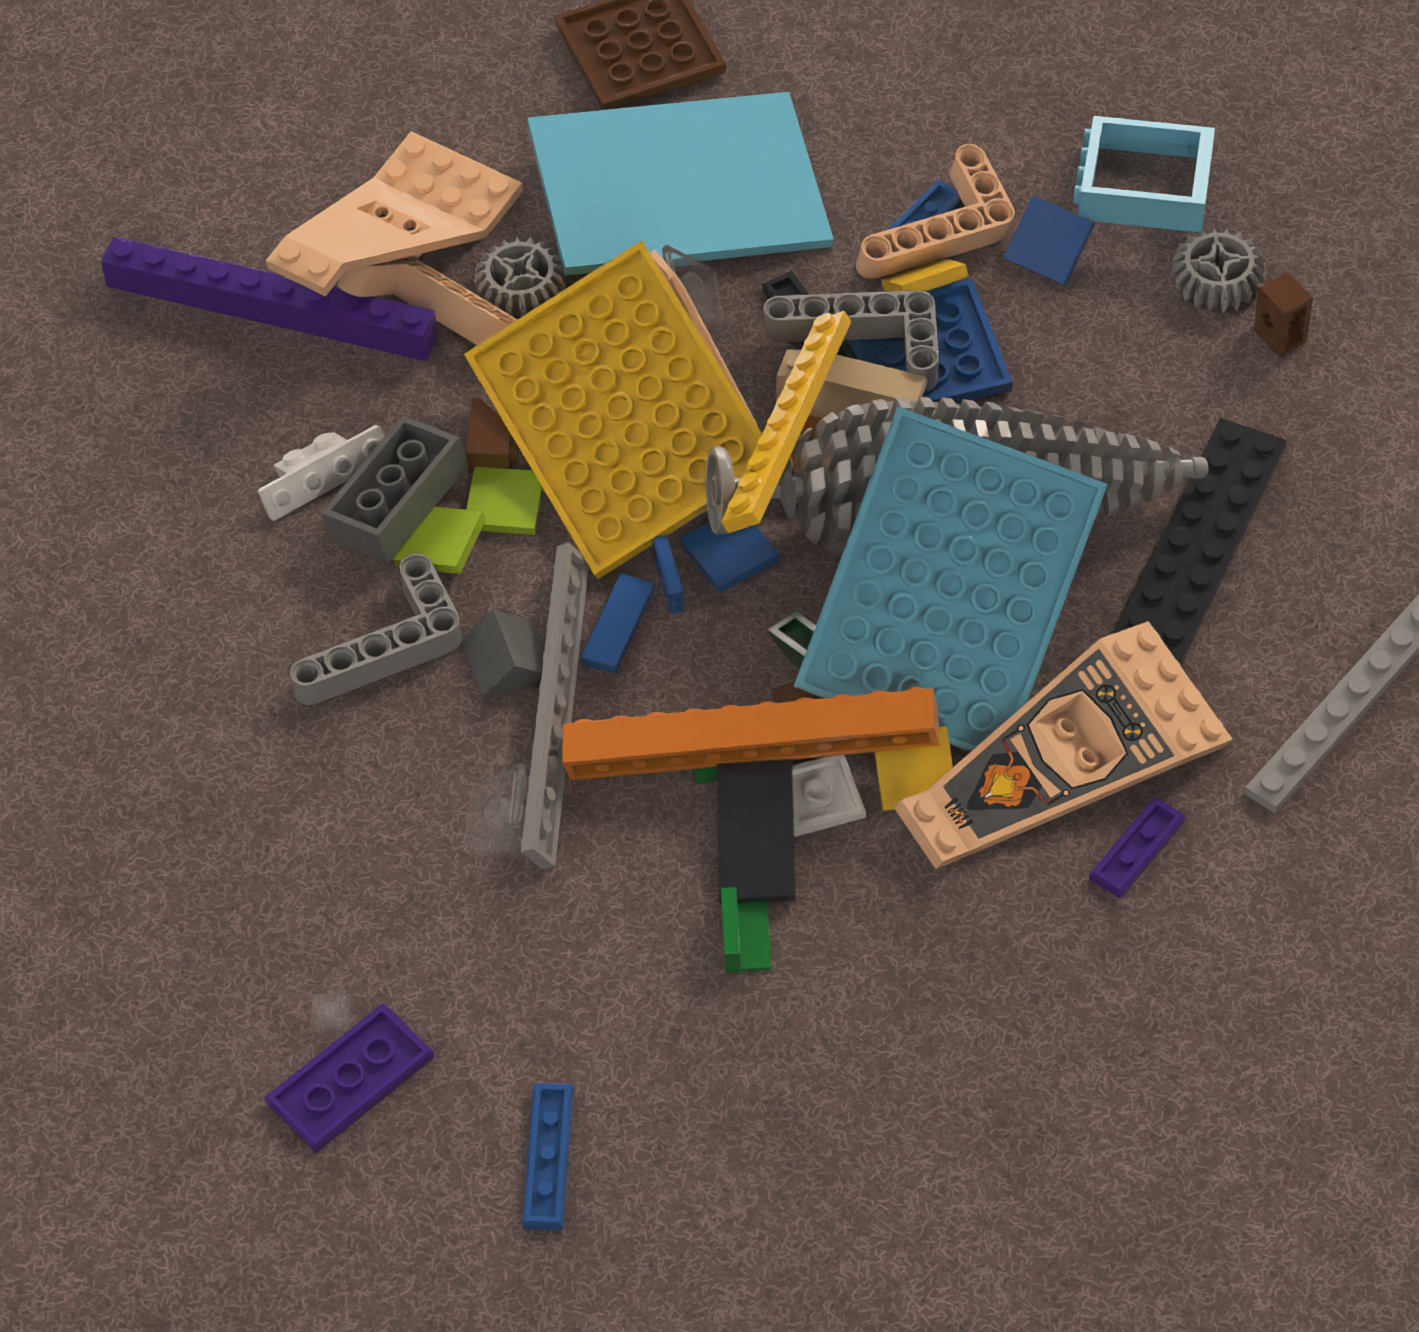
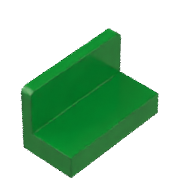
[721,887,771,972]

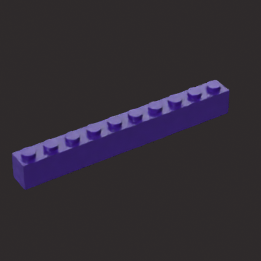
[101,236,438,361]

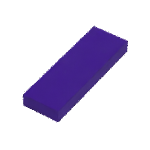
[1089,797,1186,899]

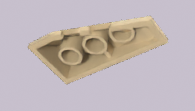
[776,349,928,418]

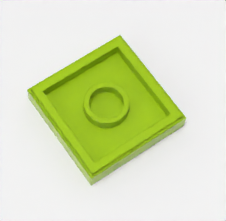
[466,467,543,535]
[393,507,486,574]

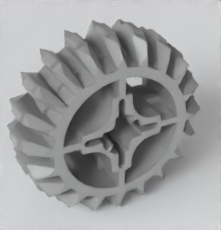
[1171,227,1265,313]
[474,237,567,317]

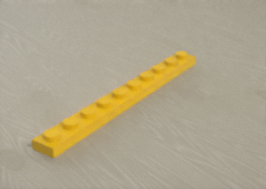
[721,311,851,533]

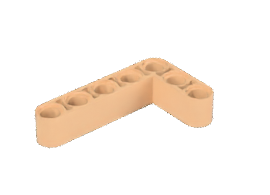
[856,144,1015,279]
[337,256,517,345]

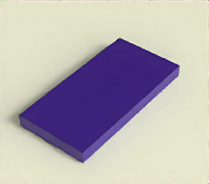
[264,1003,435,1153]

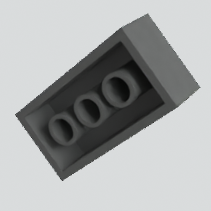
[321,416,468,564]

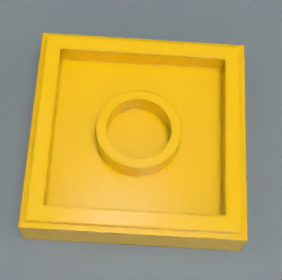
[881,258,969,292]
[874,726,953,811]

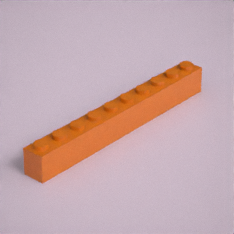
[562,687,940,780]

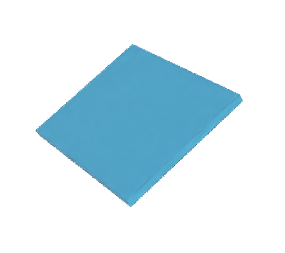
[527,92,834,276]
[794,406,1108,752]

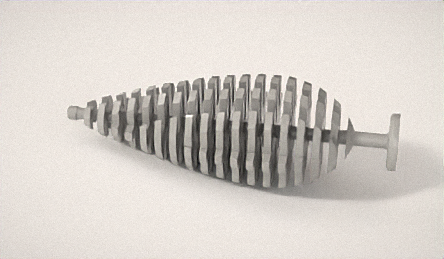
[705,397,1208,558]

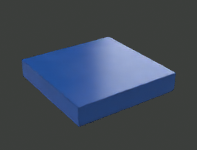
[1003,195,1095,286]
[680,522,779,593]

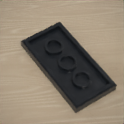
[717,759,796,905]

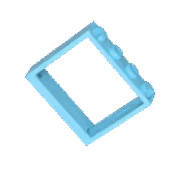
[1073,116,1215,233]

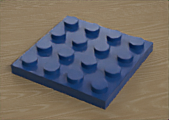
[848,278,1013,403]

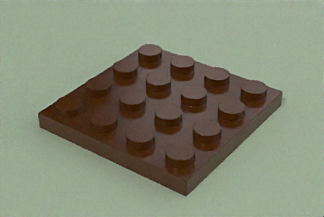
[554,0,726,110]

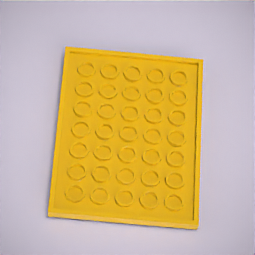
[464,240,762,579]

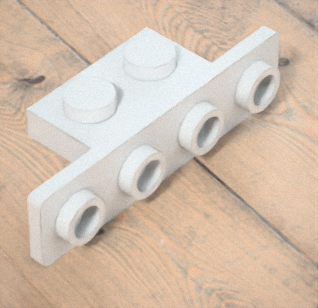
[258,425,385,521]

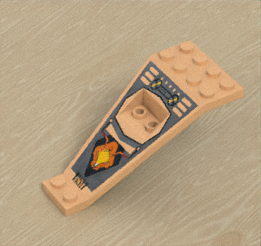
[894,621,1233,869]

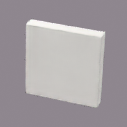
[793,755,866,837]

